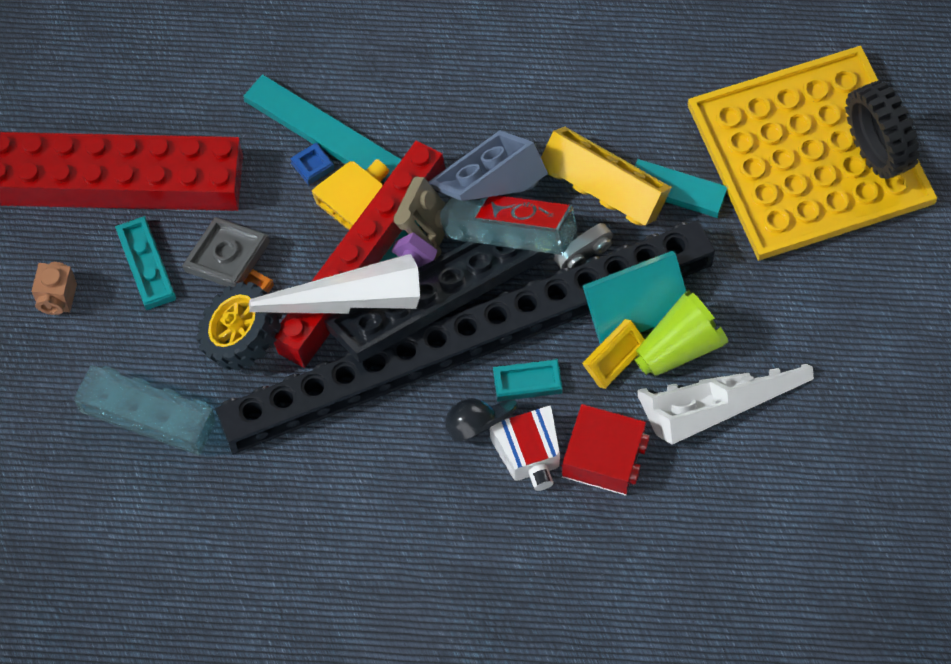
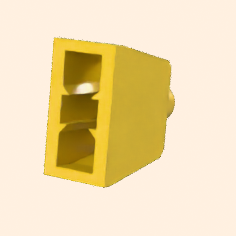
[312,159,390,230]

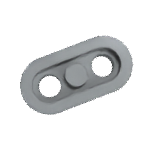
[554,223,613,269]

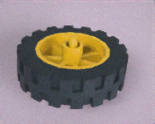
[197,282,282,371]

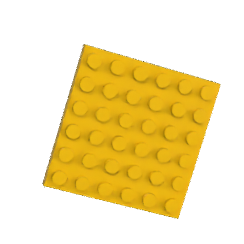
[687,46,937,261]

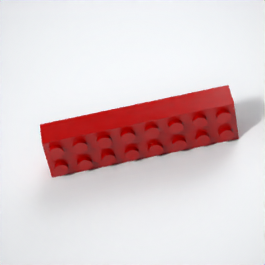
[0,132,243,211]

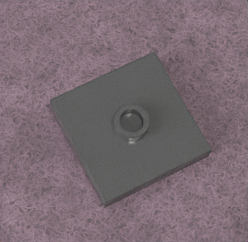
[182,217,270,287]

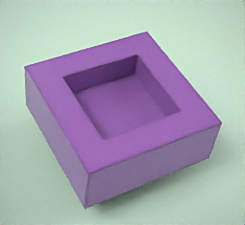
[391,232,438,268]

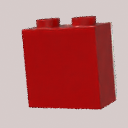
[562,404,650,495]

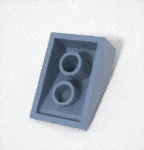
[428,130,548,201]

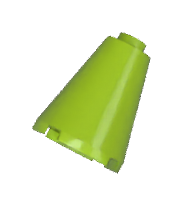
[635,290,728,377]

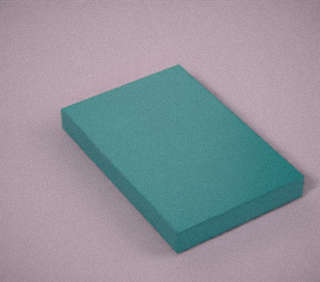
[583,251,686,344]

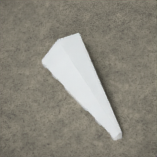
[249,254,420,314]
[638,364,814,444]

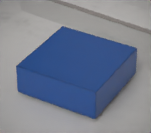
[290,142,335,186]

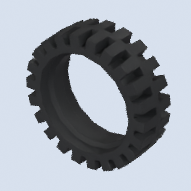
[845,81,920,179]

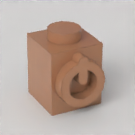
[31,262,77,315]

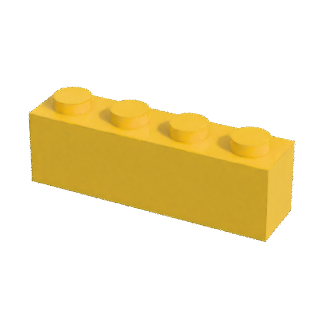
[541,127,672,226]

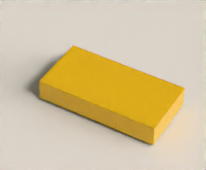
[582,319,645,389]

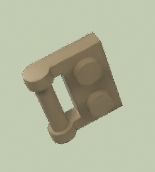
[394,177,454,260]

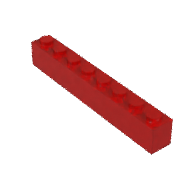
[274,140,446,368]

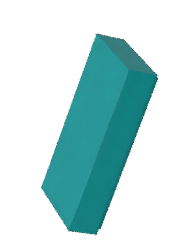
[493,359,563,402]

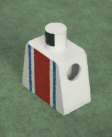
[490,406,560,491]

